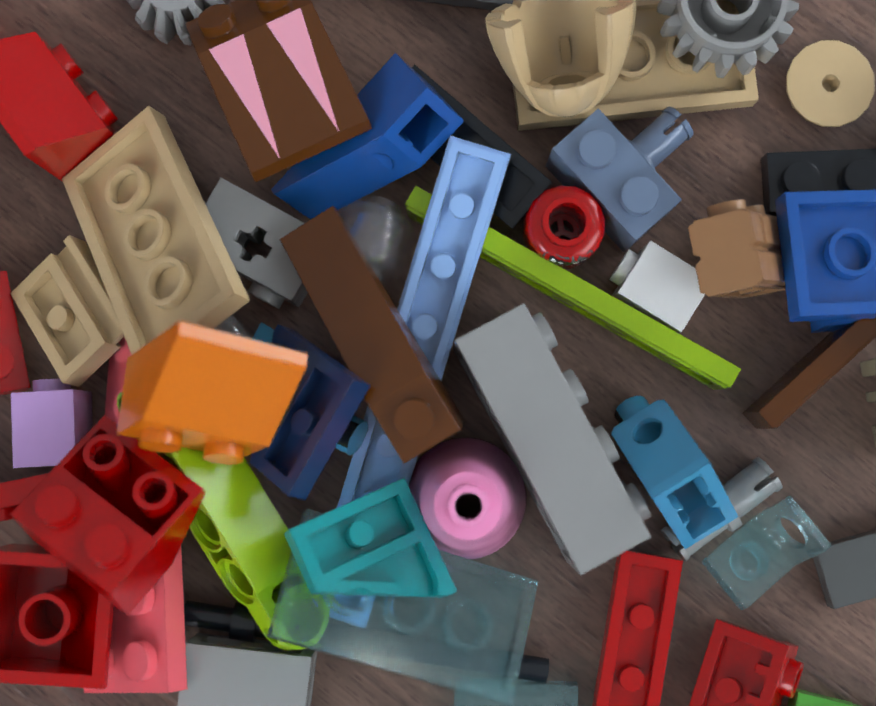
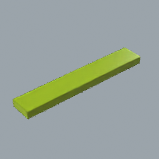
[405,186,741,390]

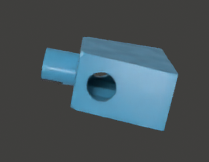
[611,396,739,549]

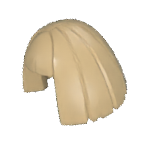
[485,0,636,117]

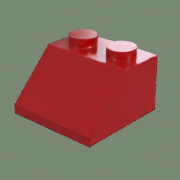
[0,31,119,182]
[0,543,114,689]

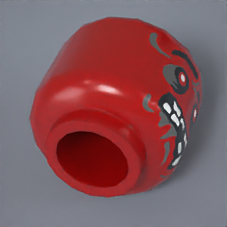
[523,185,605,270]

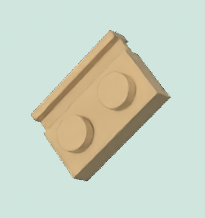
[10,235,124,387]

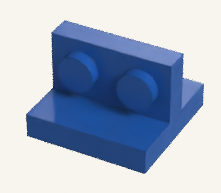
[775,190,876,333]

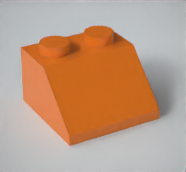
[117,321,308,465]

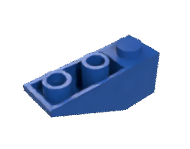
[271,53,464,220]

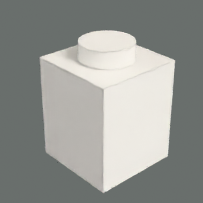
[609,240,705,333]

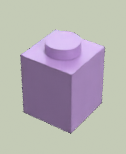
[11,379,93,468]

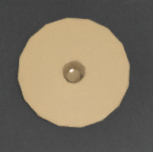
[786,40,875,127]

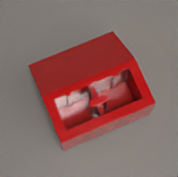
[10,415,206,616]

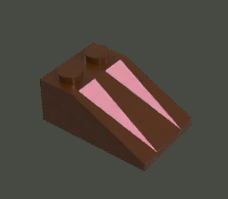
[185,0,372,182]

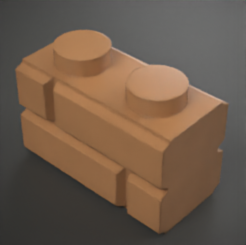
[688,200,786,299]

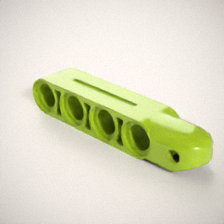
[117,391,329,651]

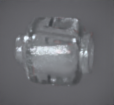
[340,196,414,285]

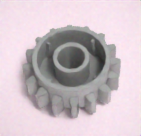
[657,0,799,78]

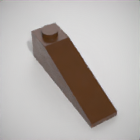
[280,206,465,463]

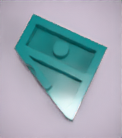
[284,478,457,598]

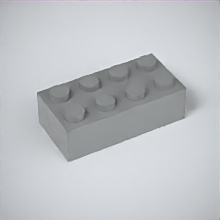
[454,303,651,575]

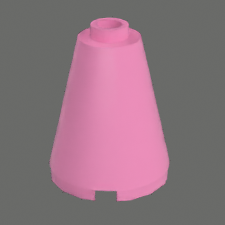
[409,438,526,560]

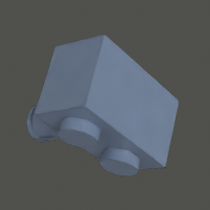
[545,106,694,253]

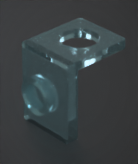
[702,496,831,610]

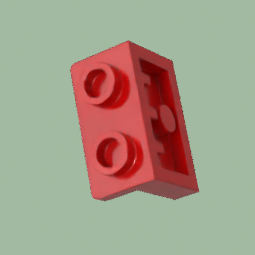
[689,619,804,706]

